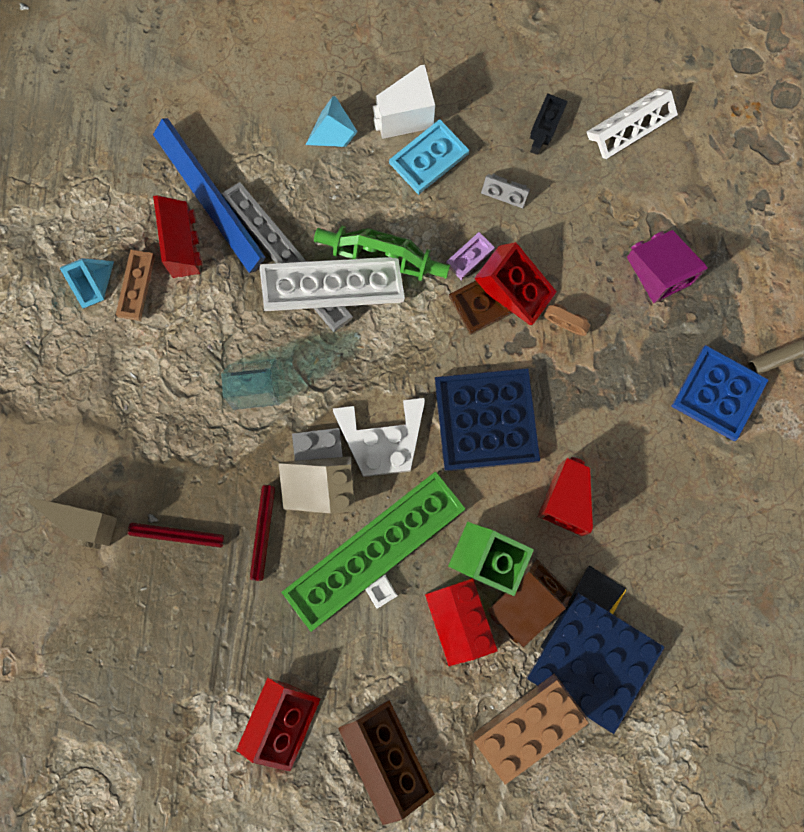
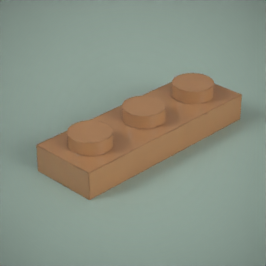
[116,250,155,321]

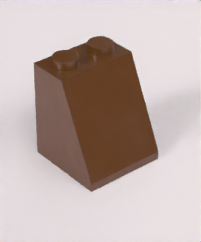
[488,559,572,648]

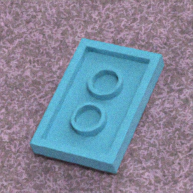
[389,119,469,195]

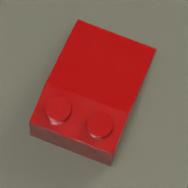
[474,242,557,325]

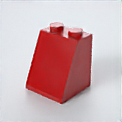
[537,457,593,536]

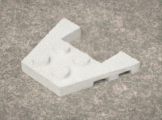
[333,398,425,477]

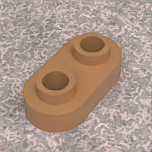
[544,304,590,336]

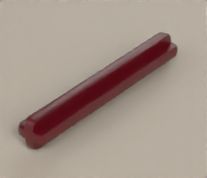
[249,485,275,581]
[128,523,224,548]

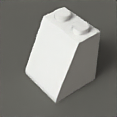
[373,65,435,139]

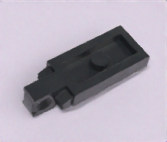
[530,93,568,155]

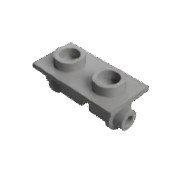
[481,173,530,209]

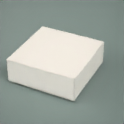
[365,575,398,609]

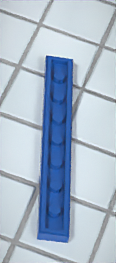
[153,118,266,273]

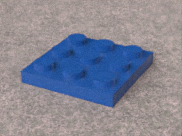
[671,345,768,441]

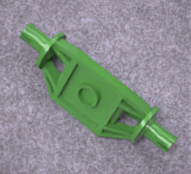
[314,225,450,281]

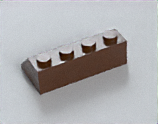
[338,700,435,825]

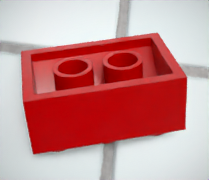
[153,195,202,278]
[425,578,498,666]
[236,677,321,771]

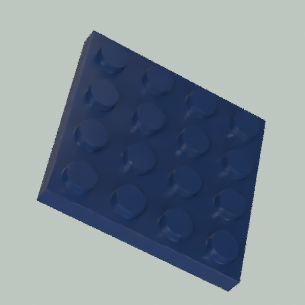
[434,368,540,472]
[526,593,665,734]

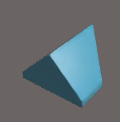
[305,96,357,147]
[60,258,114,308]

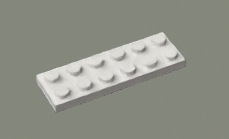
[260,257,405,311]

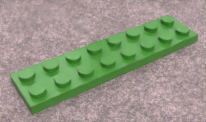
[281,471,465,632]

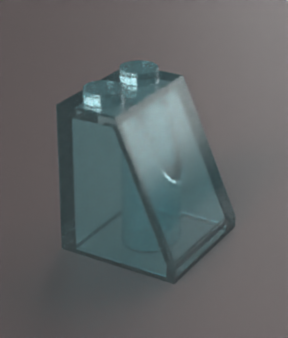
[221,359,280,410]

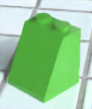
[448,522,534,596]

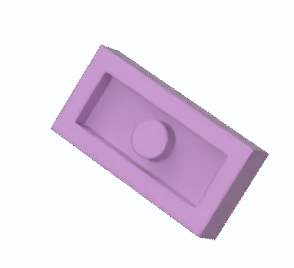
[446,232,495,281]

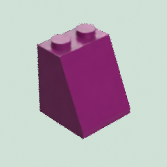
[627,230,708,304]

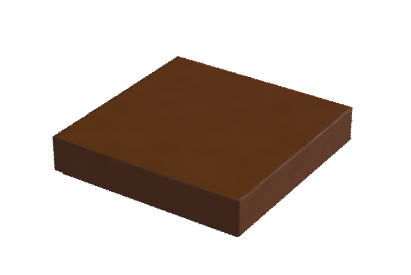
[449,281,512,335]

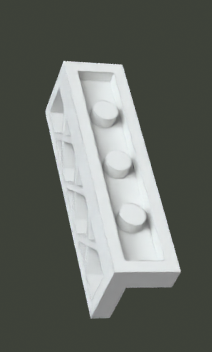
[587,88,678,159]

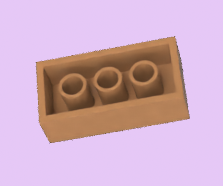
[474,674,589,785]

